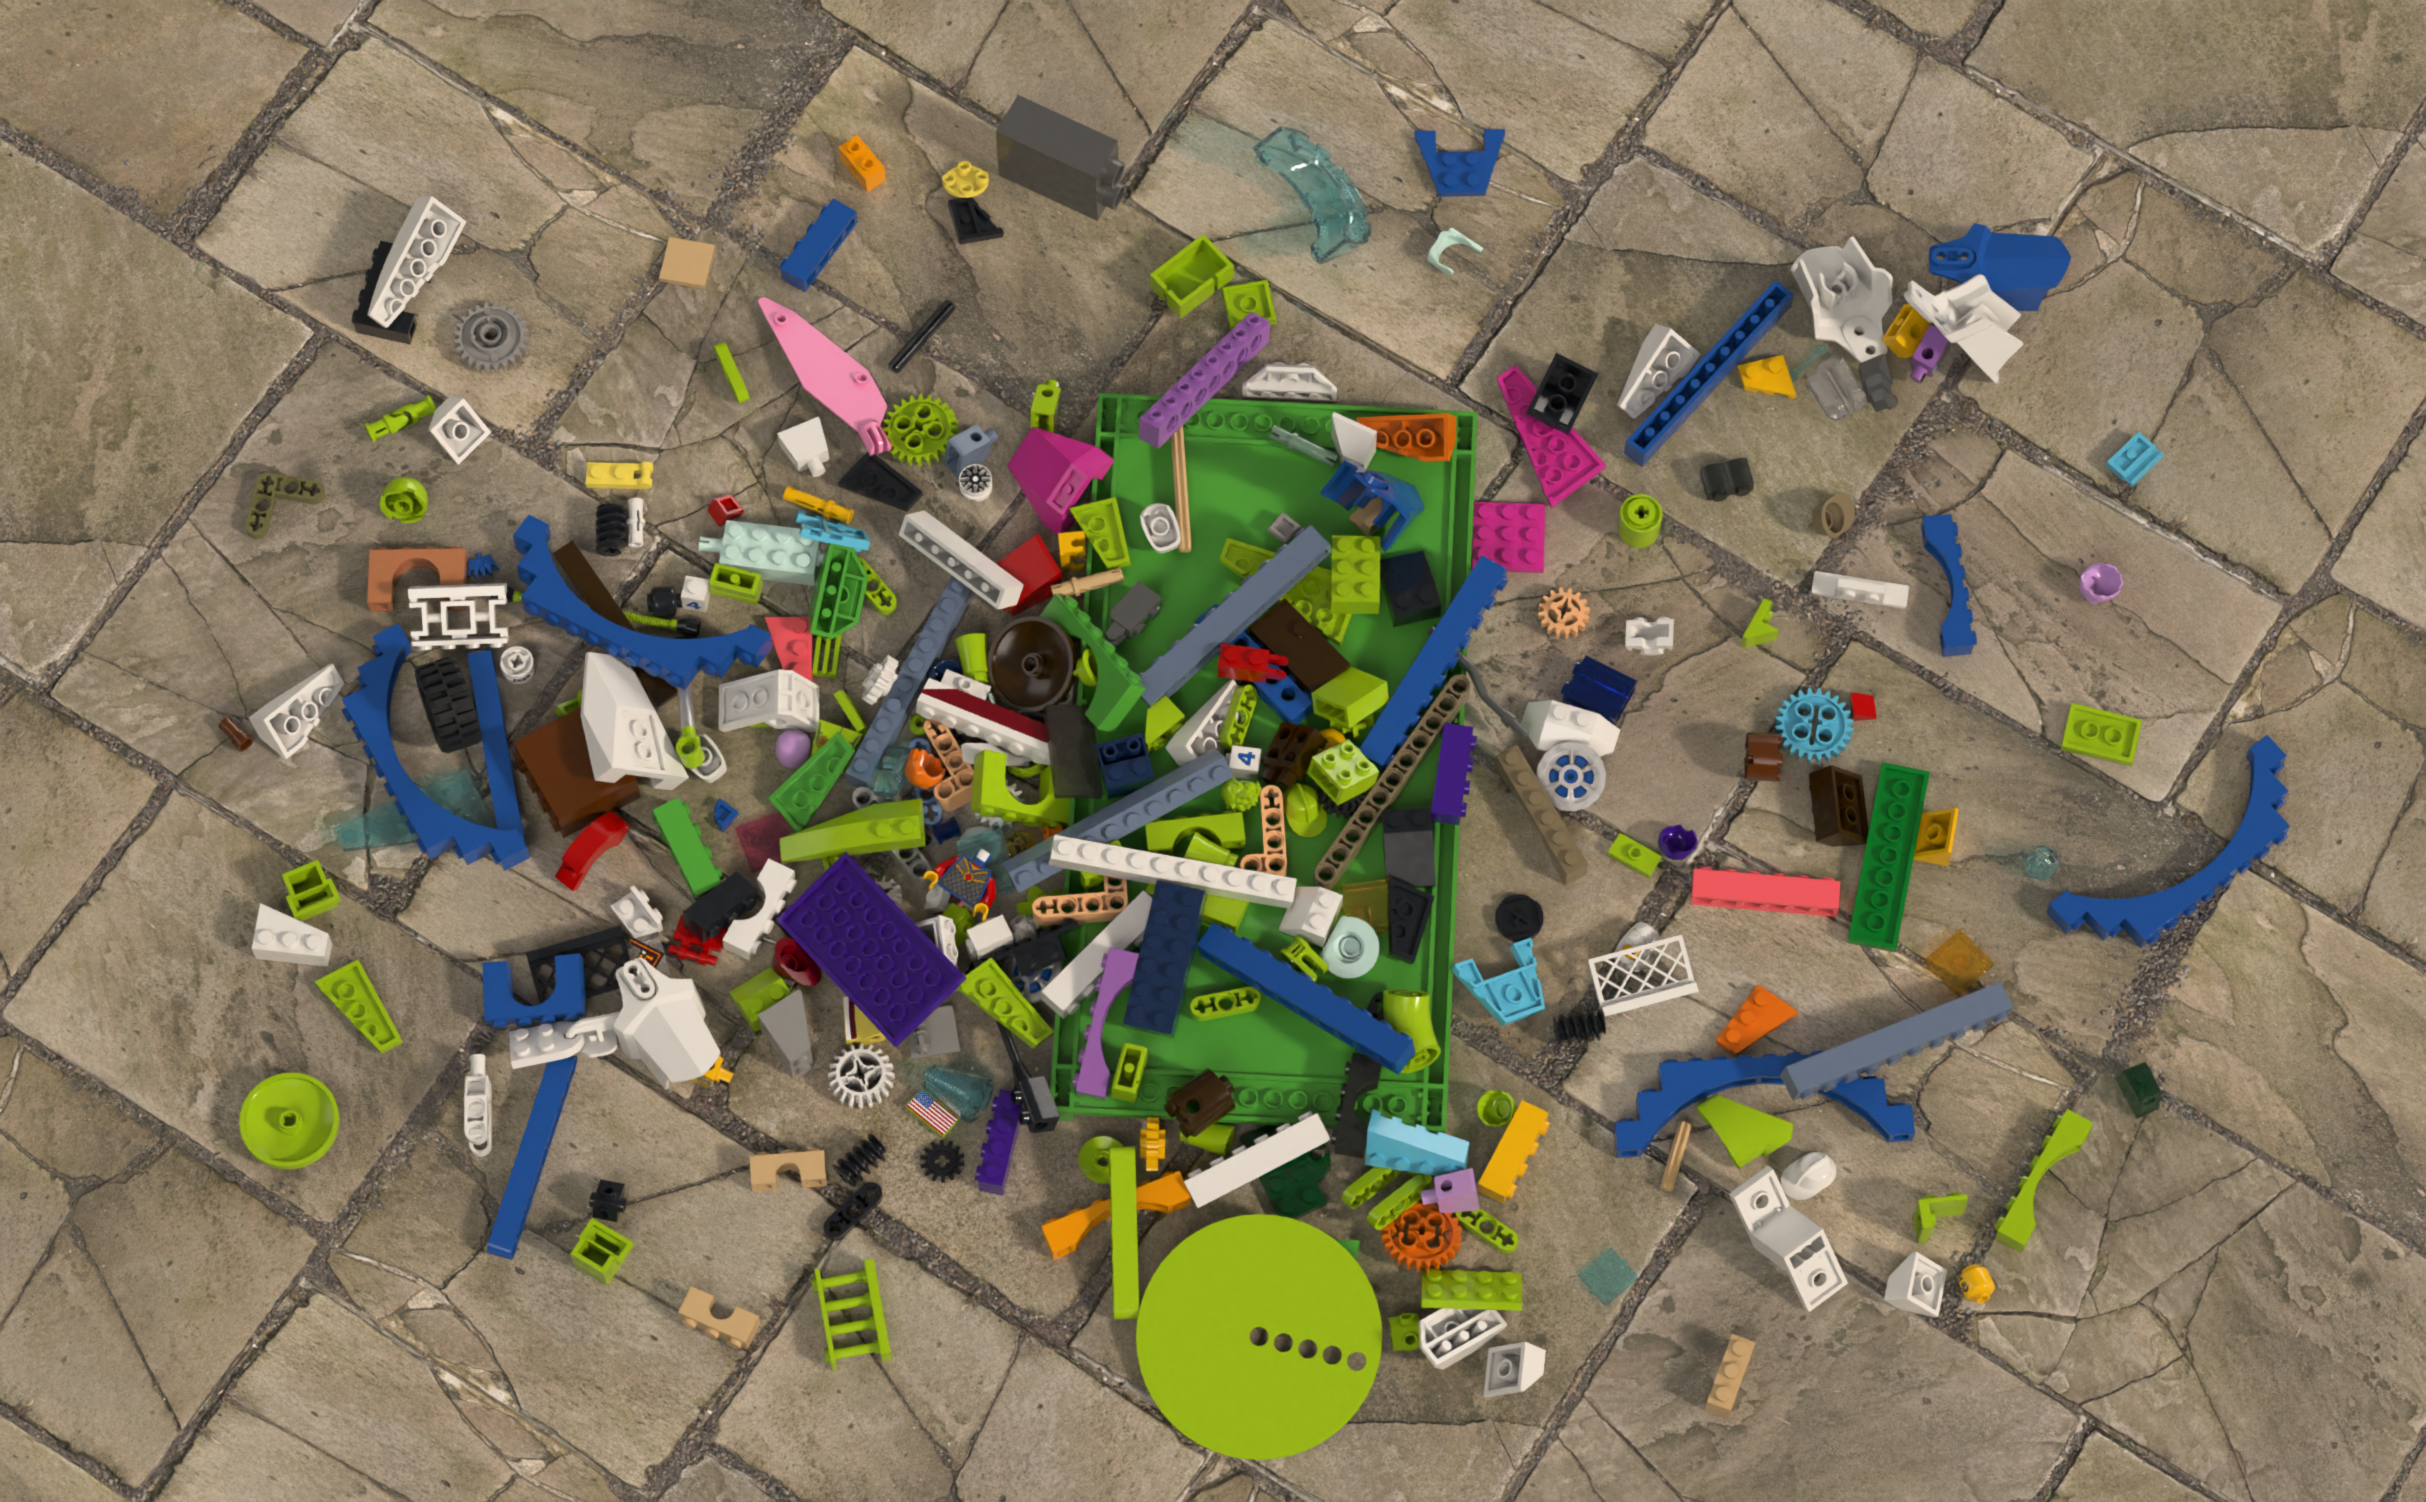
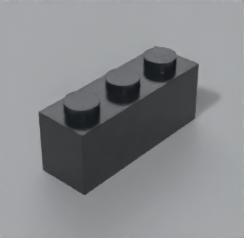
[683,871,757,943]

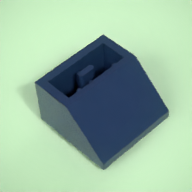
[1095,733,1155,799]

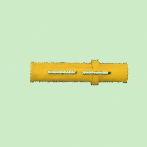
[783,486,854,524]

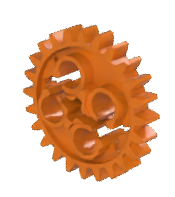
[1381,1202,1462,1273]

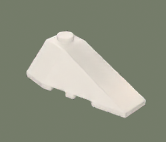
[1617,323,1701,419]

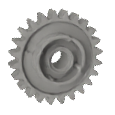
[454,302,530,374]

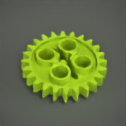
[882,394,959,468]

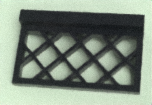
[526,926,635,1004]

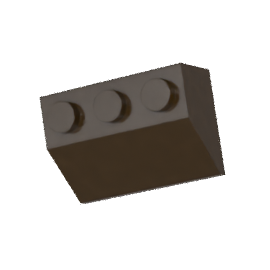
[1809,765,1868,847]

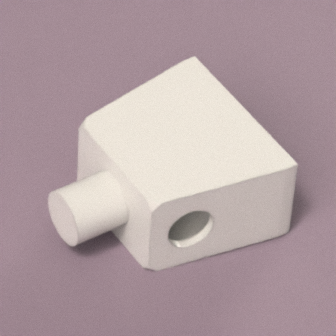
[777,416,829,477]

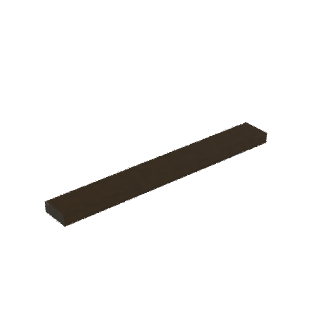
[553,540,678,707]

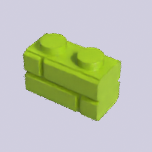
[709,563,763,605]
[1111,1043,1148,1103]

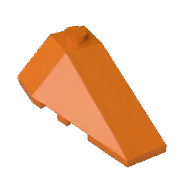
[1357,413,1456,462]

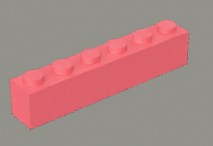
[1690,867,1840,917]

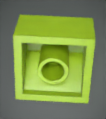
[728,967,792,1032]

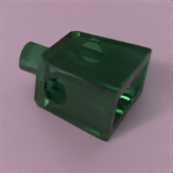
[2115,1062,2161,1119]

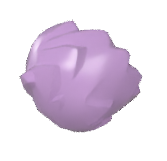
[2079,563,2123,605]

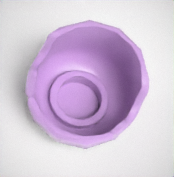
[775,729,812,768]

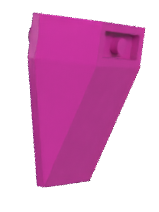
[1007,427,1115,536]

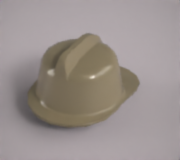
[1809,492,1855,539]

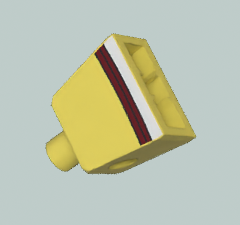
[843,997,886,1049]

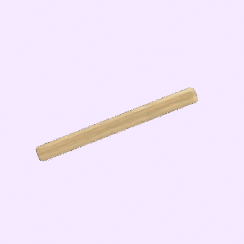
[1171,426,1192,553]

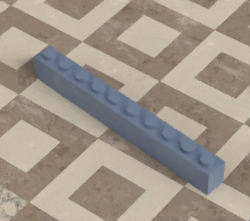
[1138,525,1332,708]
[845,576,976,790]
[1002,748,1234,893]
[1780,982,2014,1101]

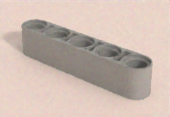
[852,787,931,888]

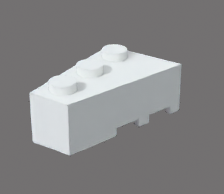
[252,903,332,967]

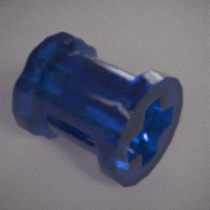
[931,816,962,846]

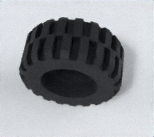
[415,656,482,753]

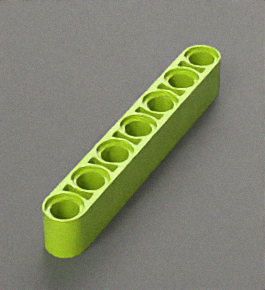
[1109,1147,1139,1320]

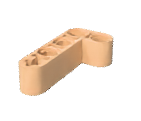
[924,719,973,811]
[1240,785,1287,877]
[1032,876,1128,926]

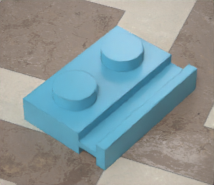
[2106,432,2164,488]

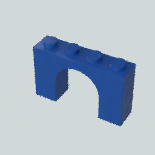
[482,954,587,1029]

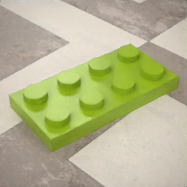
[1421,1269,1522,1311]

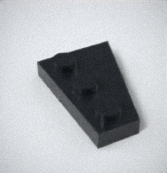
[838,451,923,512]
[1387,878,1435,964]

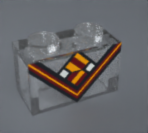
[627,932,672,992]

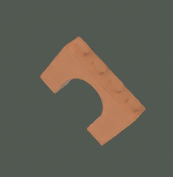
[367,546,468,612]

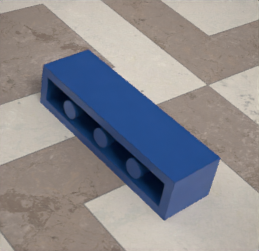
[780,198,858,292]

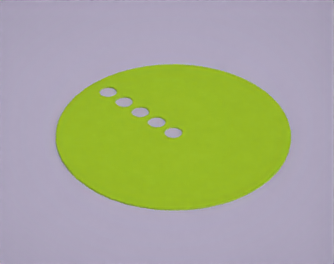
[1136,1214,1382,1460]

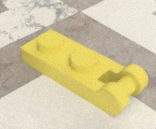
[586,462,654,489]

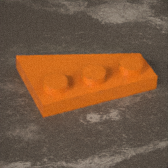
[1715,984,1798,1057]

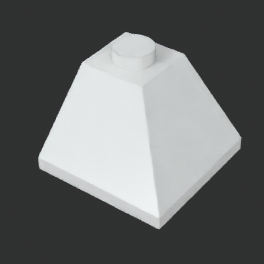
[429,395,491,465]
[1331,412,1377,469]
[1884,1252,1947,1317]
[1483,1342,1546,1397]

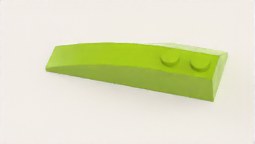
[780,798,926,863]

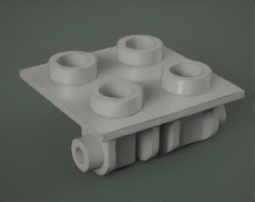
[908,1005,960,1059]

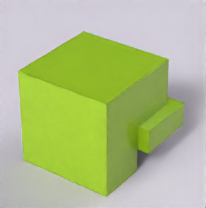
[282,860,341,922]
[570,1218,635,1286]

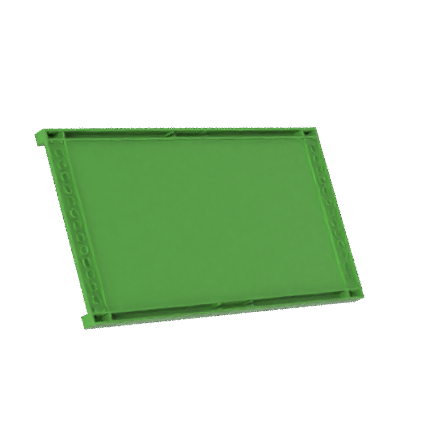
[1050,393,1478,1134]

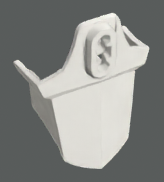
[1791,236,1893,363]
[1904,274,2023,384]
[613,957,721,1090]

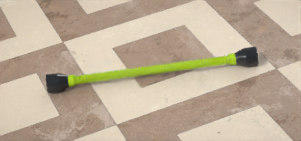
[491,586,701,639]

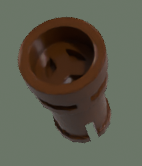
[218,717,254,752]

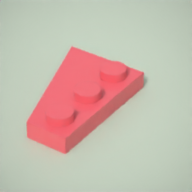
[765,617,813,682]

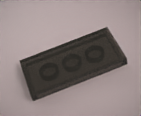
[1043,705,1103,799]

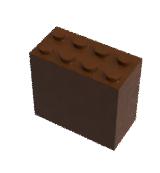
[512,707,641,838]

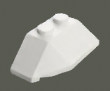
[1242,362,1337,402]
[1521,700,1620,757]
[1418,1308,1507,1370]

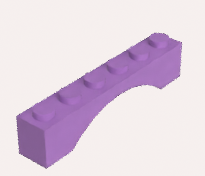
[1073,947,1139,1101]

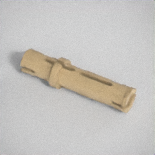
[1051,567,1124,597]

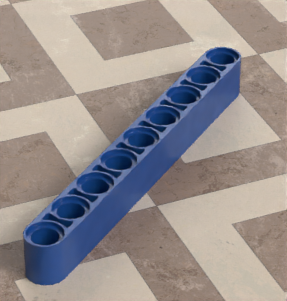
[467,648,526,844]
[487,1055,577,1260]

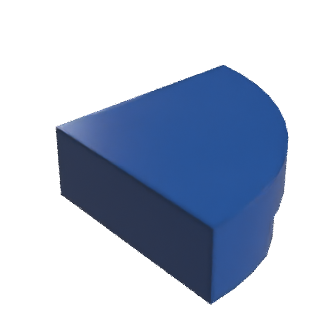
[714,798,739,832]

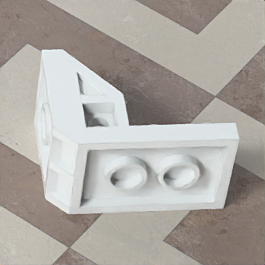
[718,669,820,733]

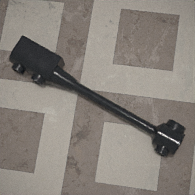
[965,958,1060,1133]

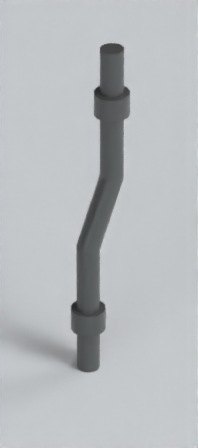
[1427,626,1529,739]

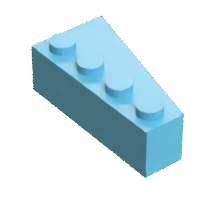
[1365,1109,1469,1176]

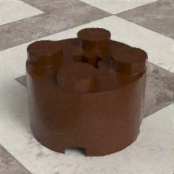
[1744,732,1783,782]

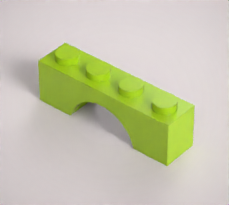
[1145,810,1246,856]

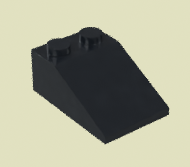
[1526,353,1599,435]
[1380,551,1441,627]
[1381,808,1436,888]

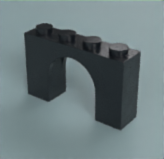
[352,241,434,345]

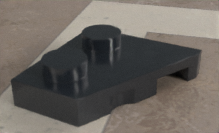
[948,197,1004,245]

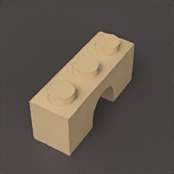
[749,1148,827,1192]
[678,1286,761,1349]
[1705,1334,1756,1419]

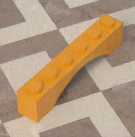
[1041,1171,1191,1260]

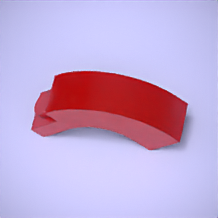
[555,812,630,891]

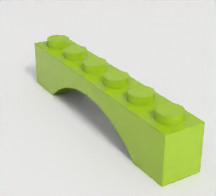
[1994,1109,2094,1253]

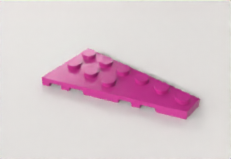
[1497,365,1606,509]

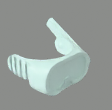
[1428,228,1484,276]

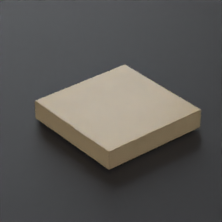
[659,237,715,289]

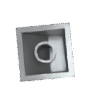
[758,989,814,1077]

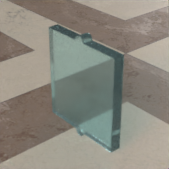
[1578,1248,1639,1306]

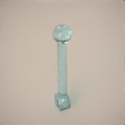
[1789,346,1827,381]

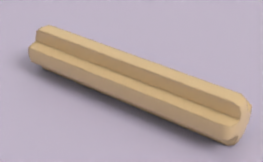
[1660,1121,1691,1192]

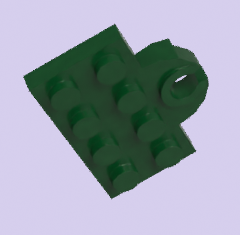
[1240,1125,1331,1220]

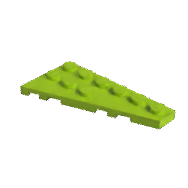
[1219,538,1353,647]

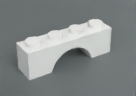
[722,858,797,961]

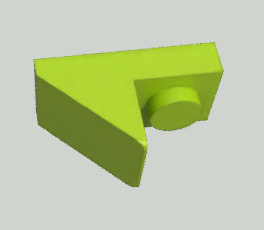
[1741,598,1779,648]

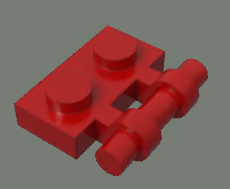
[668,915,728,966]

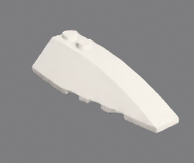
[367,196,466,328]

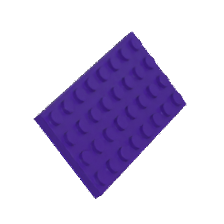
[776,852,967,1047]

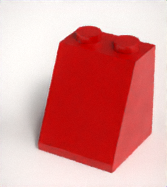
[996,534,1062,617]

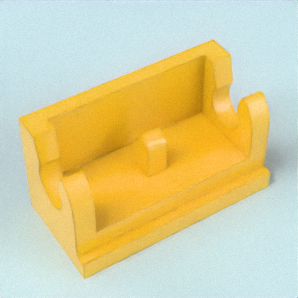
[1058,531,1086,574]

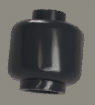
[647,586,682,618]

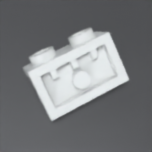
[611,885,663,943]

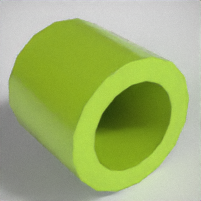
[1617,494,1663,548]

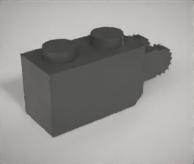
[1105,581,1162,647]

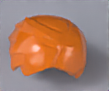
[904,748,946,791]

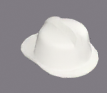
[1781,1152,1836,1200]

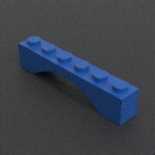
[1920,514,1977,657]

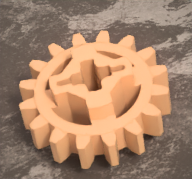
[1538,587,1590,639]

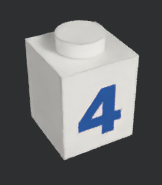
[681,576,711,612]
[1226,745,1261,780]

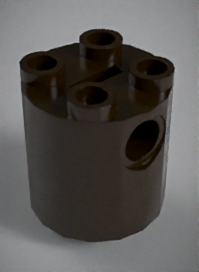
[1164,1068,1235,1138]

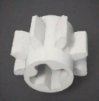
[1010,914,1040,943]

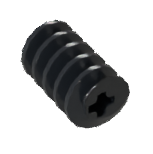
[596,504,626,557]
[1553,1009,1606,1046]
[832,1134,886,1187]

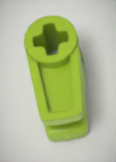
[1279,935,1329,983]

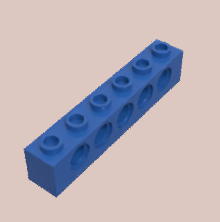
[1195,603,1313,725]

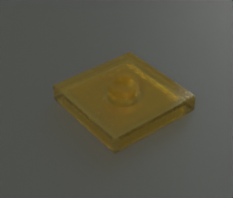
[1924,929,1994,996]

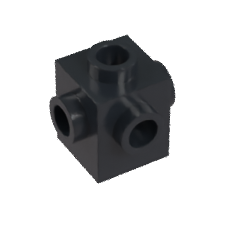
[589,1179,627,1222]

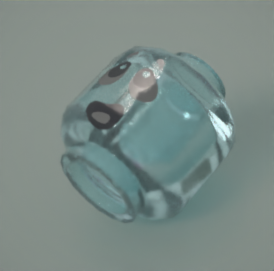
[2025,845,2060,881]

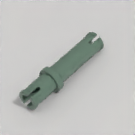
[1269,425,1339,468]

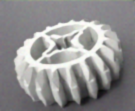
[828,1043,895,1110]

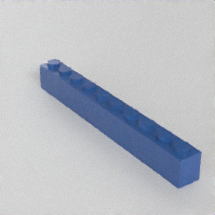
[1624,280,1794,467]
[1359,555,1508,773]
[1196,923,1416,1075]

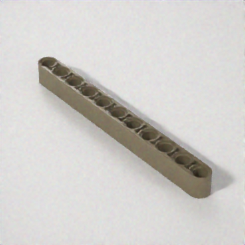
[1314,675,1470,890]

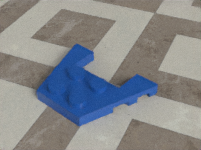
[1414,129,1505,197]

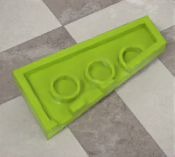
[957,958,1054,1049]
[314,959,403,1054]

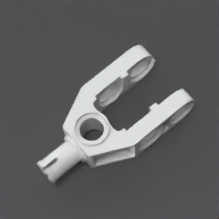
[464,1054,492,1157]

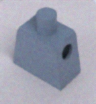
[944,425,998,480]

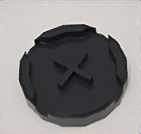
[1495,894,1543,942]

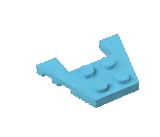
[795,509,871,552]
[1451,938,1545,1026]

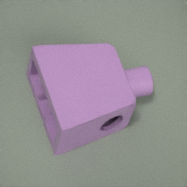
[1421,1168,1480,1213]

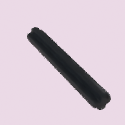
[889,300,955,373]

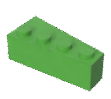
[651,797,724,900]

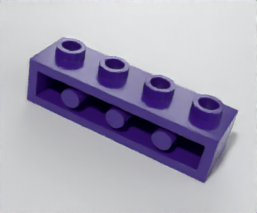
[1431,723,1477,825]
[975,1089,1021,1196]

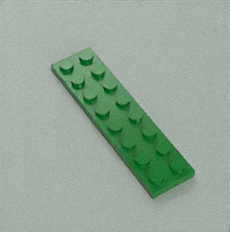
[1847,762,1930,953]

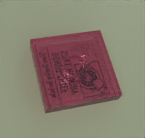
[735,812,789,873]

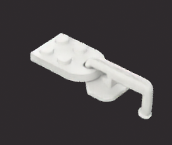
[509,1011,621,1069]

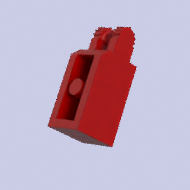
[1218,644,1289,683]

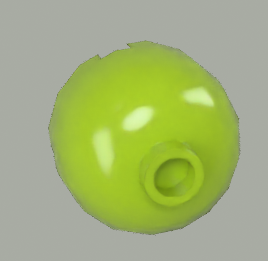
[379,477,428,524]

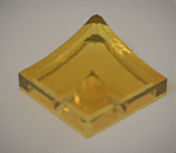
[1341,877,1392,932]

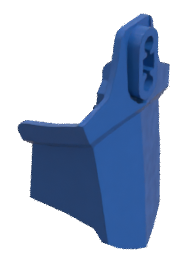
[1929,223,2071,311]
[1320,460,1425,552]

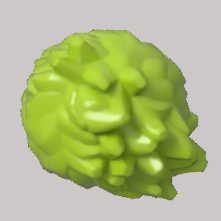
[1221,777,1262,812]

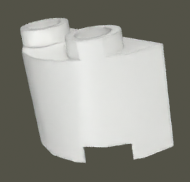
[1625,617,1674,656]

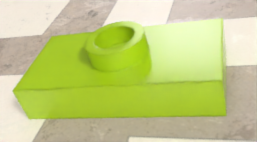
[1607,833,1662,879]

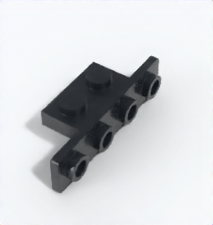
[992,918,1084,977]

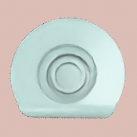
[1319,916,1380,978]

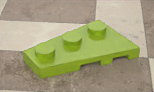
[1069,497,1131,570]

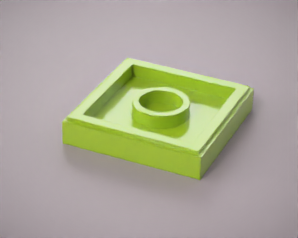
[1221,279,1277,331]

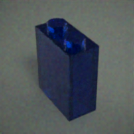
[1561,655,1637,726]

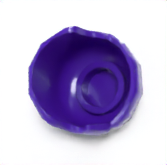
[1658,824,1698,860]

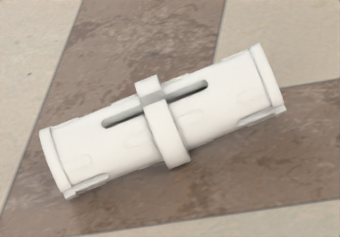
[626,498,645,548]

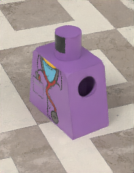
[1909,324,1951,384]

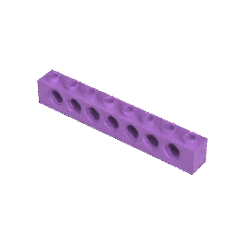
[1139,312,1270,449]

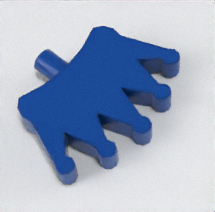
[467,553,499,579]

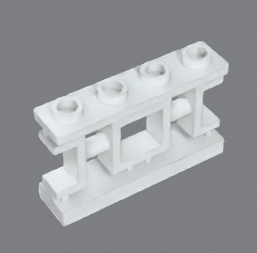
[408,583,509,650]

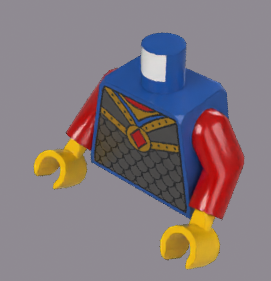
[921,848,996,921]

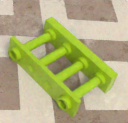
[811,1258,892,1371]

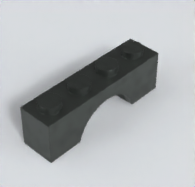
[1331,1053,1382,1159]

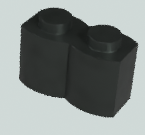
[1700,458,1754,502]

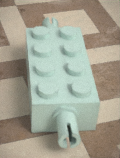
[699,520,825,586]

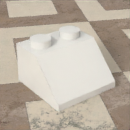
[1278,887,1343,948]

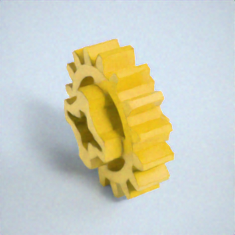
[1140,1117,1166,1171]

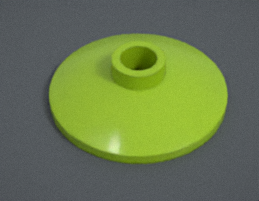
[1078,1136,1124,1184]

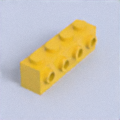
[1477,1100,1550,1204]

